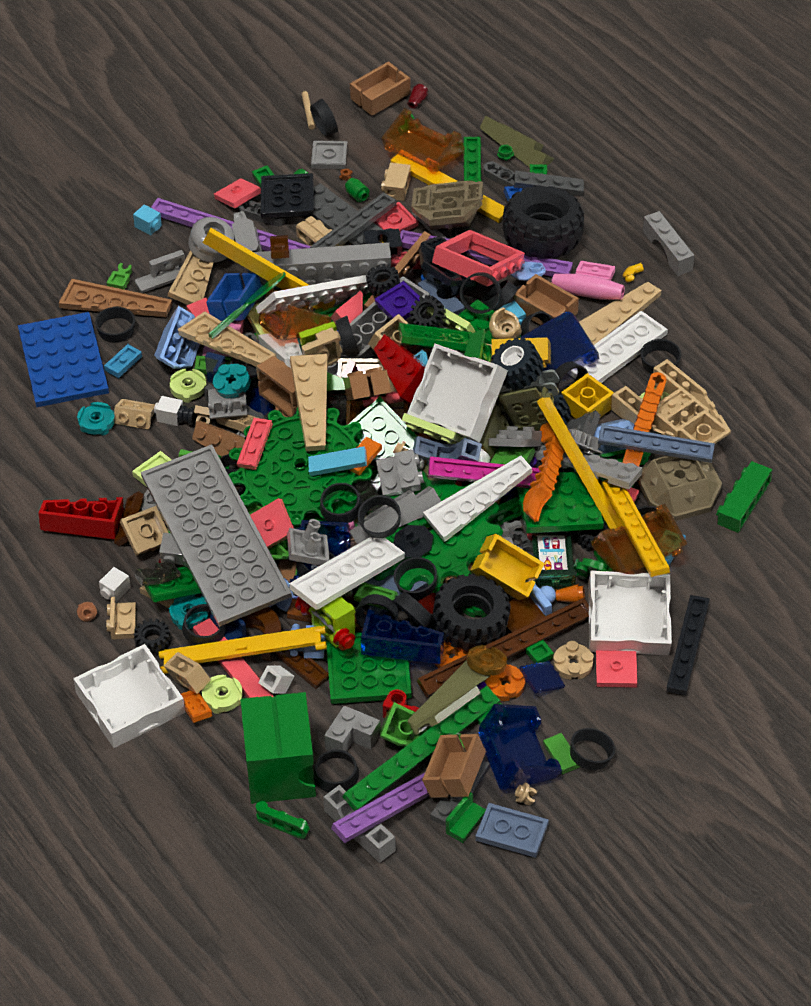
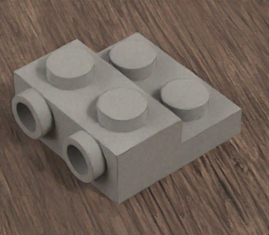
[489,426,542,447]
[376,449,424,497]

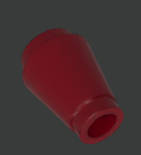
[407,84,428,109]

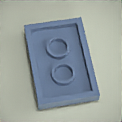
[475,803,549,858]

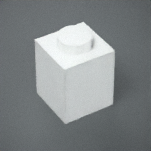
[154,396,183,426]
[99,567,131,602]
[258,665,294,693]

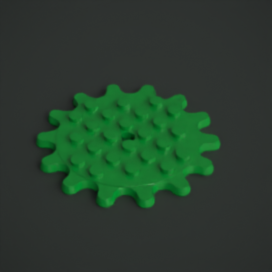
[228,407,372,527]
[355,470,503,593]

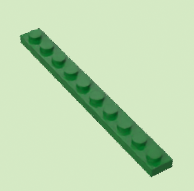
[342,686,500,811]

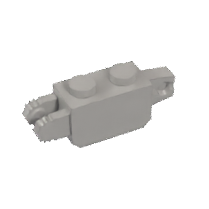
[232,211,262,252]

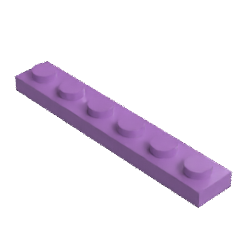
[331,773,430,843]

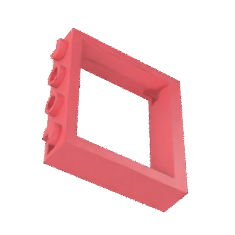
[432,230,525,286]

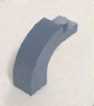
[413,436,482,465]

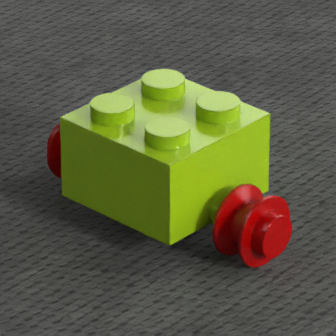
[295,596,356,650]

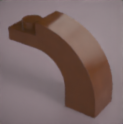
[270,235,289,259]
[242,607,281,661]

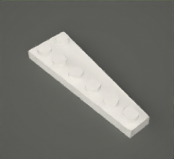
[423,456,532,542]

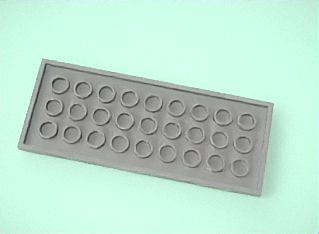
[141,444,292,627]

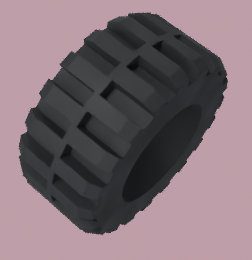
[432,574,510,651]

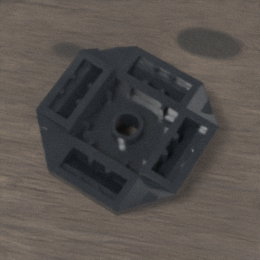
[419,236,485,296]

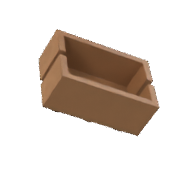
[350,61,411,116]
[513,274,579,332]
[256,356,298,417]
[343,367,391,401]
[422,734,486,798]

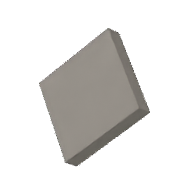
[311,141,348,169]

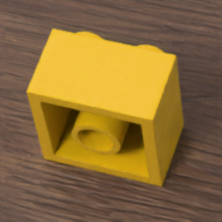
[561,373,614,419]

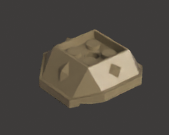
[411,181,484,230]
[637,455,722,521]

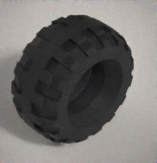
[502,185,584,259]

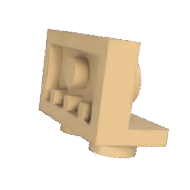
[114,399,155,429]
[106,597,136,639]

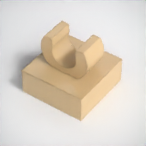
[194,405,216,425]

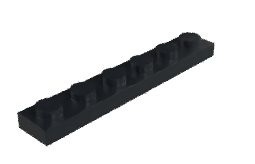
[666,595,710,696]

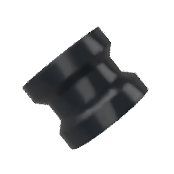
[177,404,197,425]

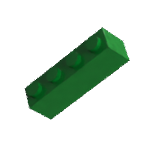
[716,461,772,533]

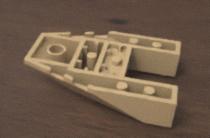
[611,359,731,444]

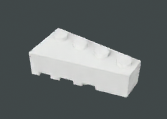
[258,329,302,368]

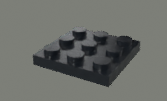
[261,173,314,218]

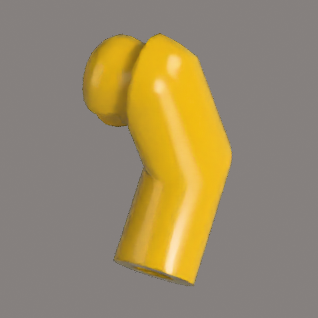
[623,263,644,283]

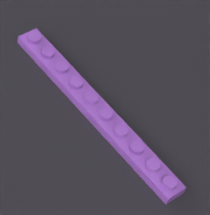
[151,198,310,251]
[400,230,573,277]

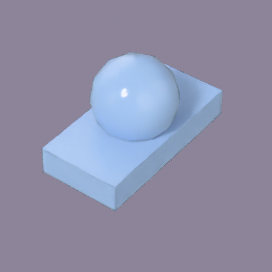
[525,581,556,616]

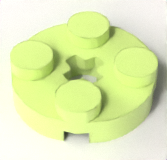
[170,369,206,403]
[202,675,243,714]

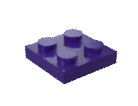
[375,281,420,320]

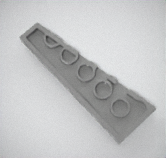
[534,442,642,489]

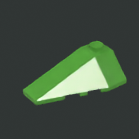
[380,702,464,748]

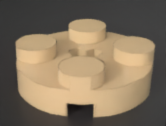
[553,641,594,680]

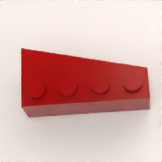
[374,334,426,403]
[38,497,124,539]

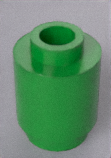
[345,178,370,202]

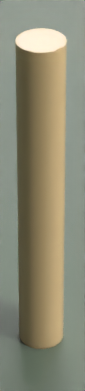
[302,91,315,130]

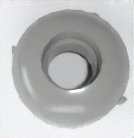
[188,217,234,263]

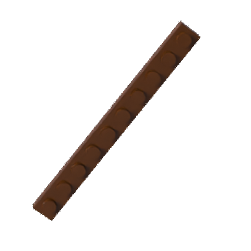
[417,598,589,698]

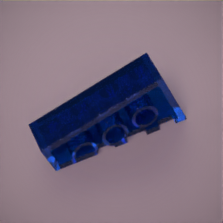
[361,609,444,664]

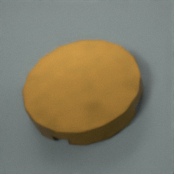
[466,645,507,676]

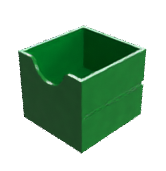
[240,692,316,804]

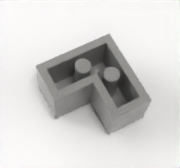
[324,706,381,752]

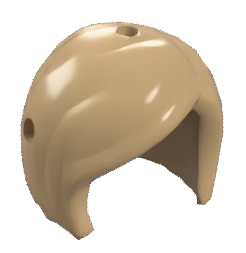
[489,307,522,339]

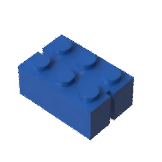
[206,273,262,321]

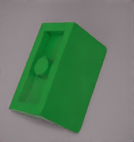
[446,792,486,843]

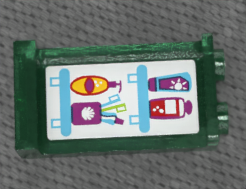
[531,531,576,588]

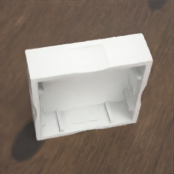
[407,344,508,442]
[588,571,672,655]
[73,644,185,748]

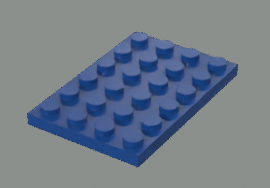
[18,312,109,407]

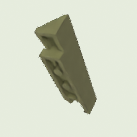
[480,116,554,168]
[408,660,491,735]

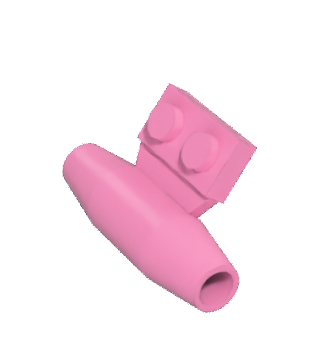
[552,261,625,300]

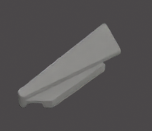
[349,486,441,544]

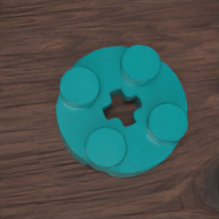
[213,364,251,399]
[77,402,115,435]
[169,594,209,630]

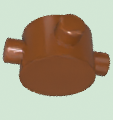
[339,169,353,181]

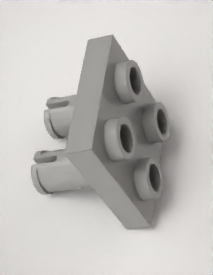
[287,519,329,566]

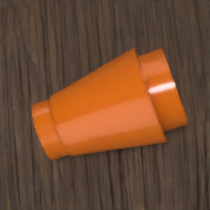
[556,584,585,603]

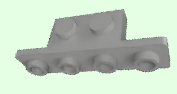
[135,250,185,293]

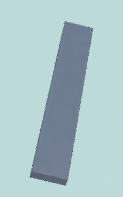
[598,424,715,463]

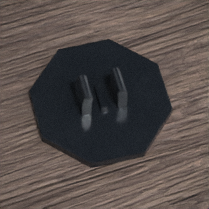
[393,525,434,559]

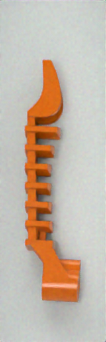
[622,372,666,467]
[523,423,565,522]

